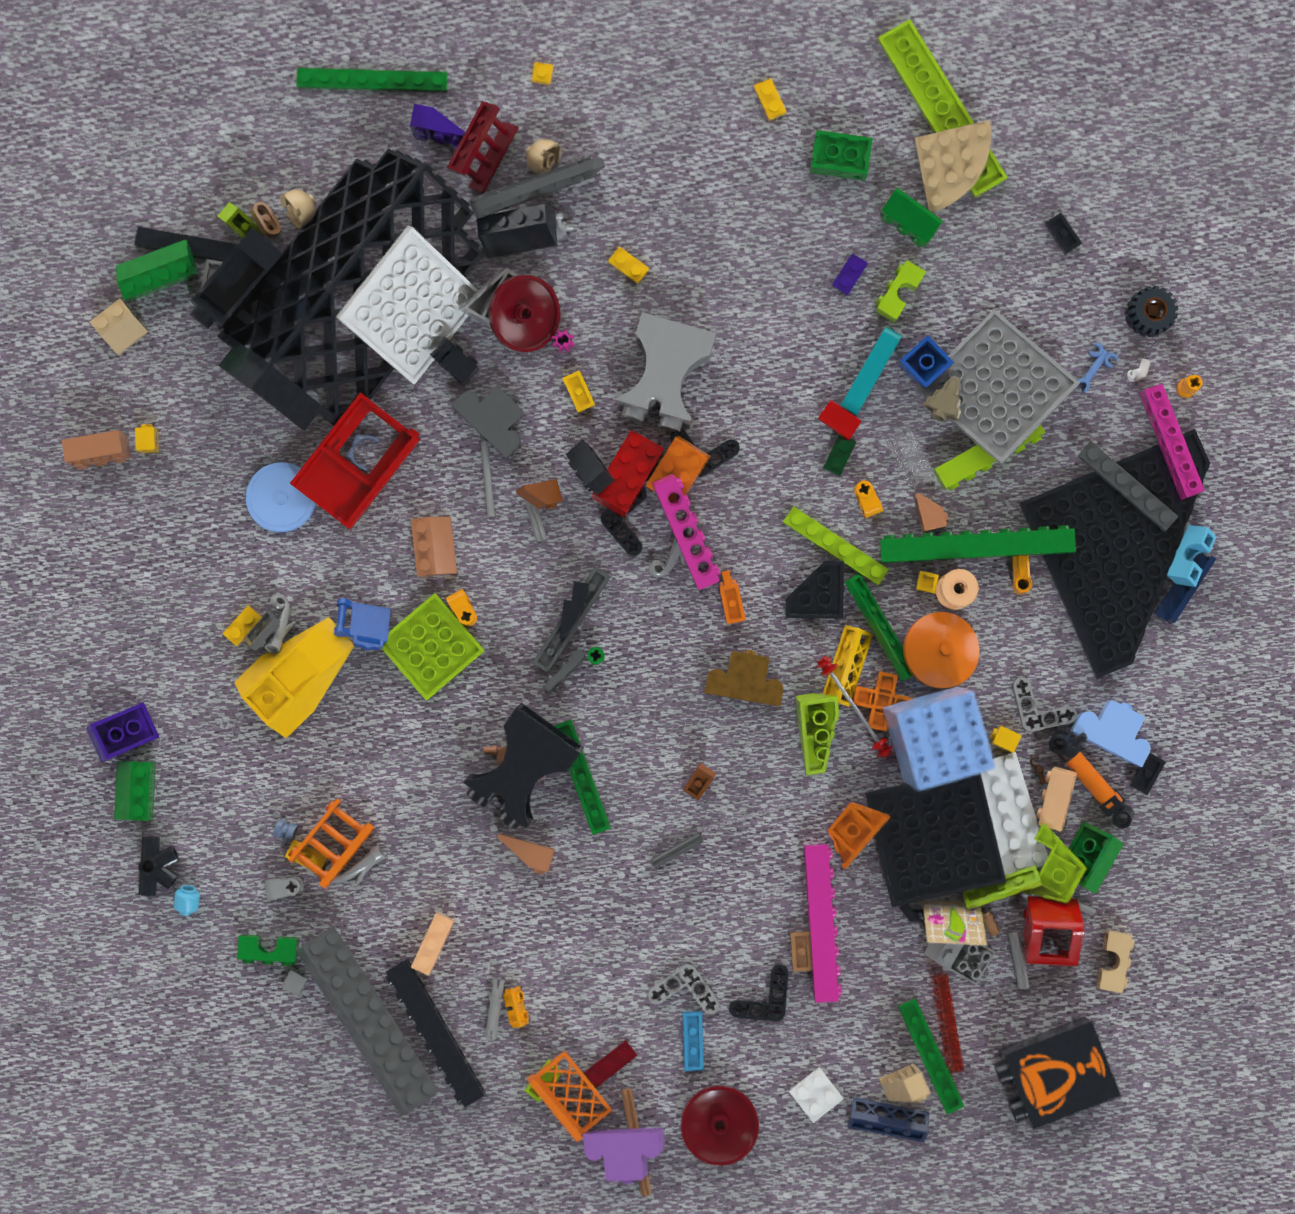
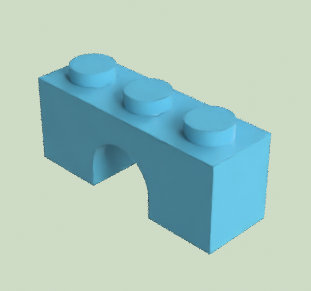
[1167,525,1216,587]

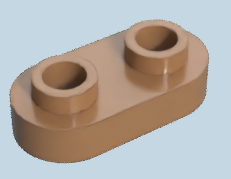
[251,202,281,238]

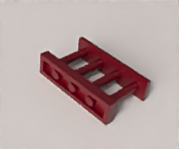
[447,101,519,193]

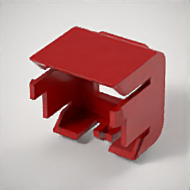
[1023,896,1084,966]

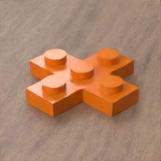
[853,671,913,732]

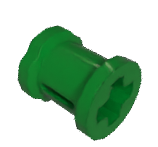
[587,647,605,665]

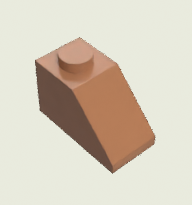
[913,493,949,533]

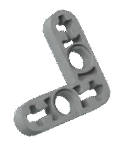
[1012,677,1077,732]
[648,964,719,1014]

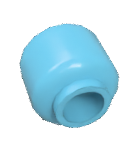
[173,885,200,916]

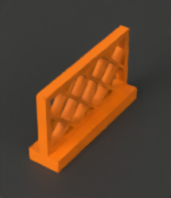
[527,1050,612,1142]

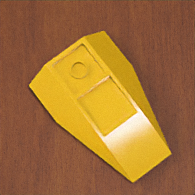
[234,617,355,738]

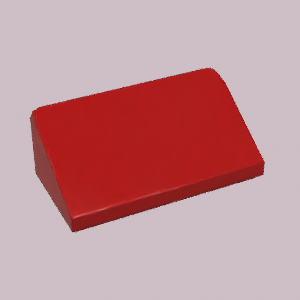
[818,400,862,440]

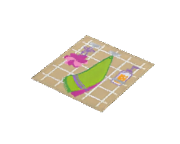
[923,900,987,945]

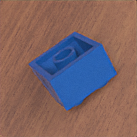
[899,335,954,389]

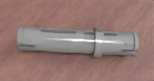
[484,978,505,1039]

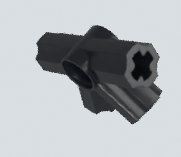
[138,836,179,896]

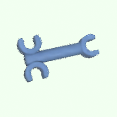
[1078,342,1118,393]

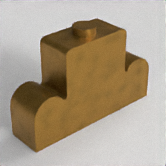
[704,650,783,707]

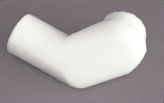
[1127,359,1151,382]

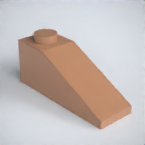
[497,833,555,875]

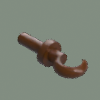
[1030,756,1046,785]

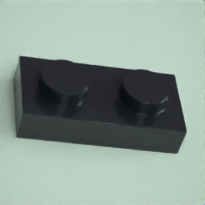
[1044,213,1082,255]
[1129,753,1166,795]

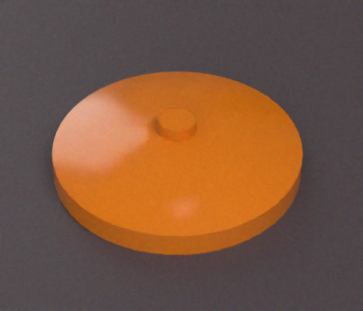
[903,612,979,689]

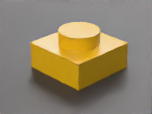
[532,62,553,85]
[915,571,939,594]

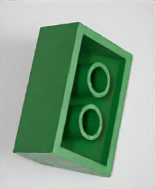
[879,187,943,248]
[114,761,156,821]
[1069,822,1124,894]

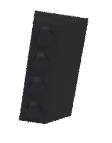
[477,204,558,258]

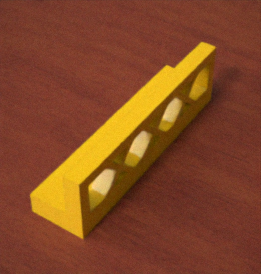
[823,625,873,707]

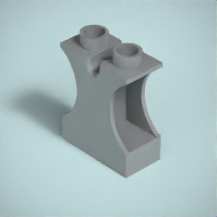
[616,312,716,433]

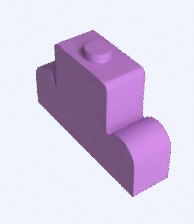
[583,1127,665,1184]

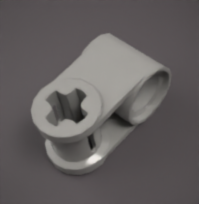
[265,876,304,900]

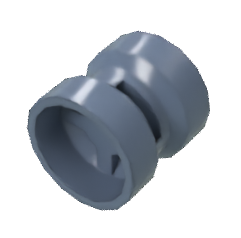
[273,818,298,843]

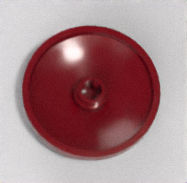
[489,275,561,352]
[681,1085,759,1166]

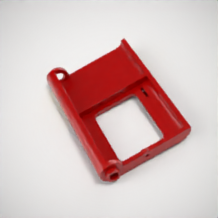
[289,392,421,530]

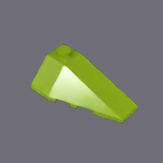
[795,693,839,775]

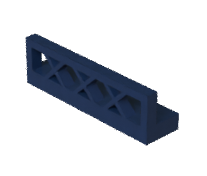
[1153,553,1216,624]
[847,1097,929,1142]

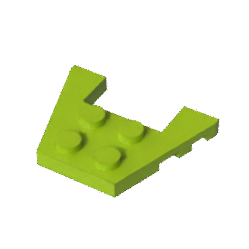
[1022,823,1087,903]

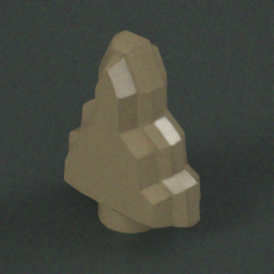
[923,376,961,422]

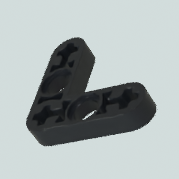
[670,429,740,478]
[600,487,647,557]
[729,964,789,1021]

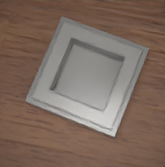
[281,969,308,996]

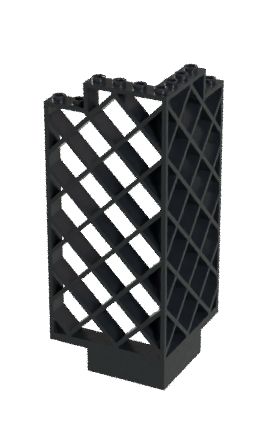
[217,149,484,431]

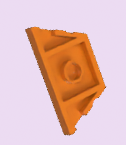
[828,802,890,869]

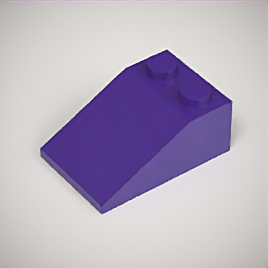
[86,702,159,763]

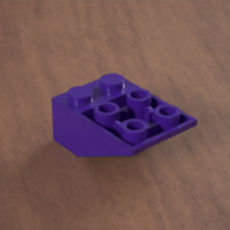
[410,104,465,147]

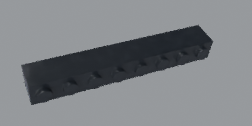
[385,958,486,1108]

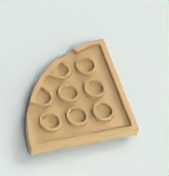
[915,120,991,212]

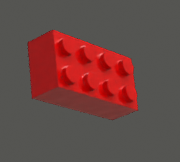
[592,429,664,518]

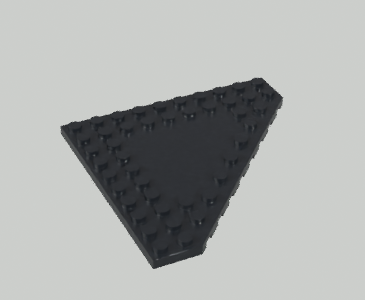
[1019,429,1211,679]

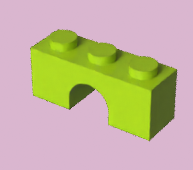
[875,260,926,323]

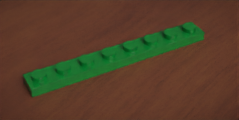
[296,68,448,92]

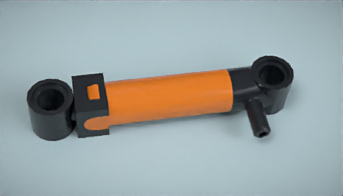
[1049,730,1134,829]

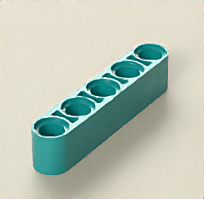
[840,327,902,416]

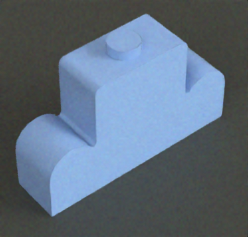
[1069,700,1150,767]

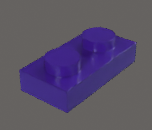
[832,253,868,296]

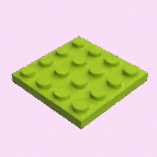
[381,593,485,701]

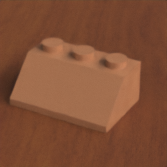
[411,517,457,578]

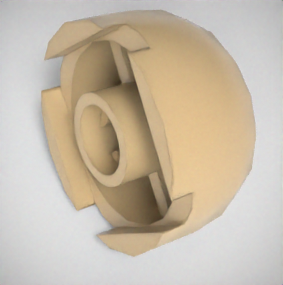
[526,139,561,175]
[280,189,316,229]

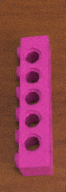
[1139,383,1205,500]
[652,474,720,590]

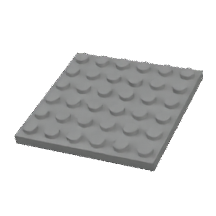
[916,309,1080,465]

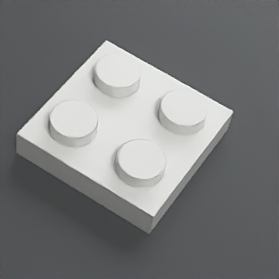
[789,1067,844,1123]

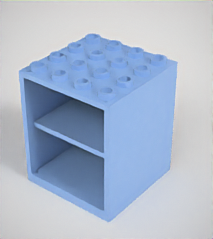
[883,686,995,791]

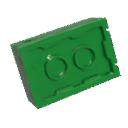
[810,130,873,181]

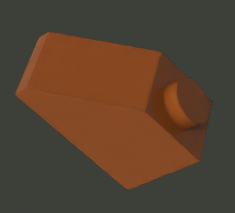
[516,479,563,510]

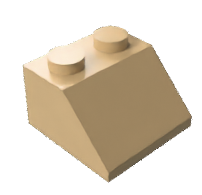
[90,298,148,355]

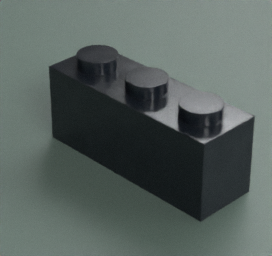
[566,439,615,495]

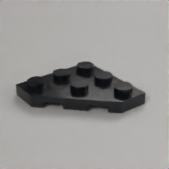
[785,561,844,619]

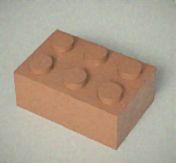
[61,430,131,470]

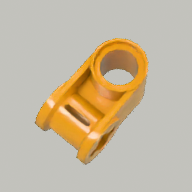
[854,480,884,519]
[446,588,477,626]

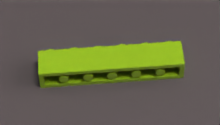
[933,425,1046,491]

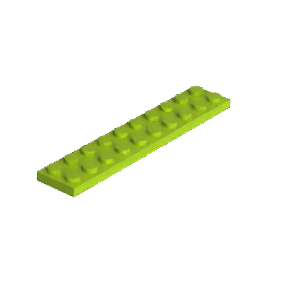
[877,19,1008,199]

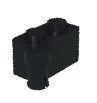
[429,336,479,386]

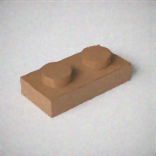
[790,931,813,972]

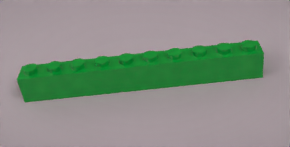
[880,525,1076,563]

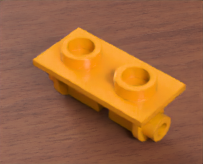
[503,986,529,1028]

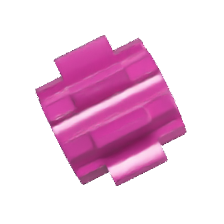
[552,329,575,353]

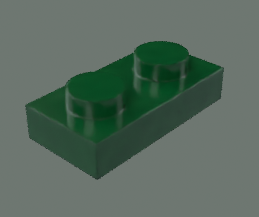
[823,434,856,477]

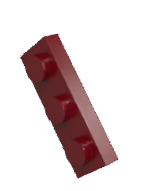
[580,1040,638,1092]

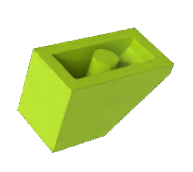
[217,202,262,238]

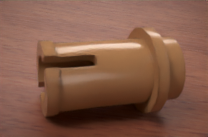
[982,910,1001,937]

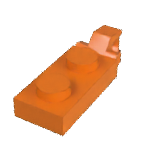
[719,570,746,625]

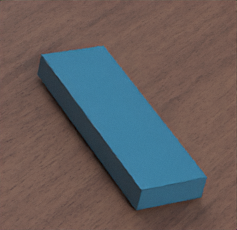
[683,1011,704,1071]

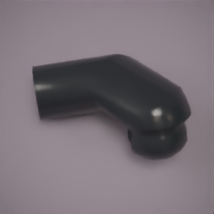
[899,904,925,922]

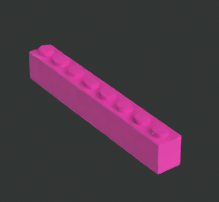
[804,844,842,1003]

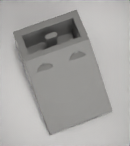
[924,943,995,985]

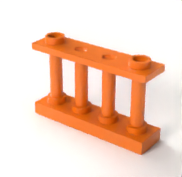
[288,798,375,890]

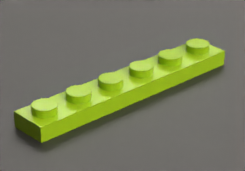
[783,506,889,586]

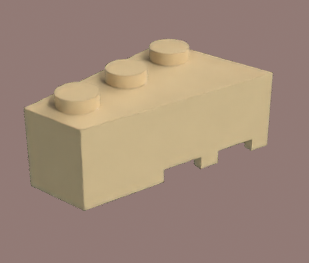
[879,1063,931,1103]

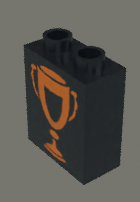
[993,1017,1121,1130]

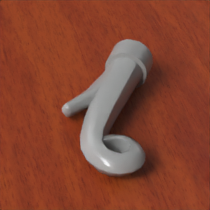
[649,527,692,578]
[265,594,296,653]
[324,845,386,884]

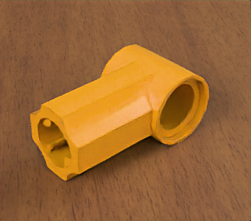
[1012,555,1032,595]

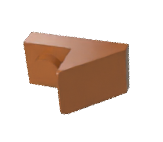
[683,763,717,800]

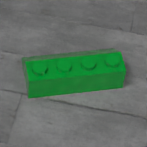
[116,239,200,302]

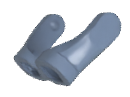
[346,433,380,471]

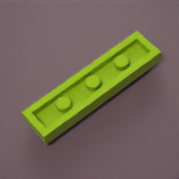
[962,865,1042,910]

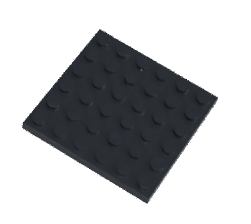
[865,773,1007,907]

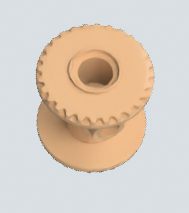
[936,569,979,610]

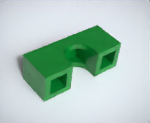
[237,934,300,966]

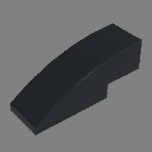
[559,582,590,640]

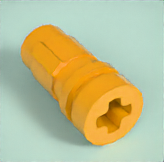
[1176,375,1203,398]

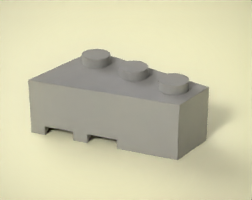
[459,268,518,328]

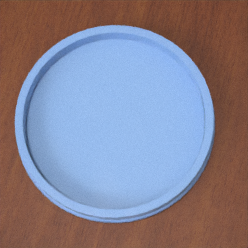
[246,462,316,532]

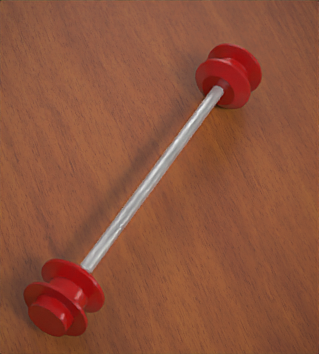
[816,655,893,758]

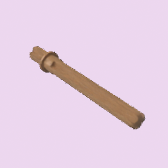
[621,1088,652,1196]

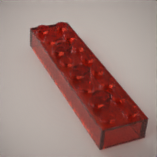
[931,971,964,1073]

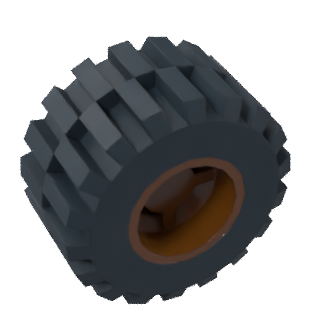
[1125,286,1178,337]

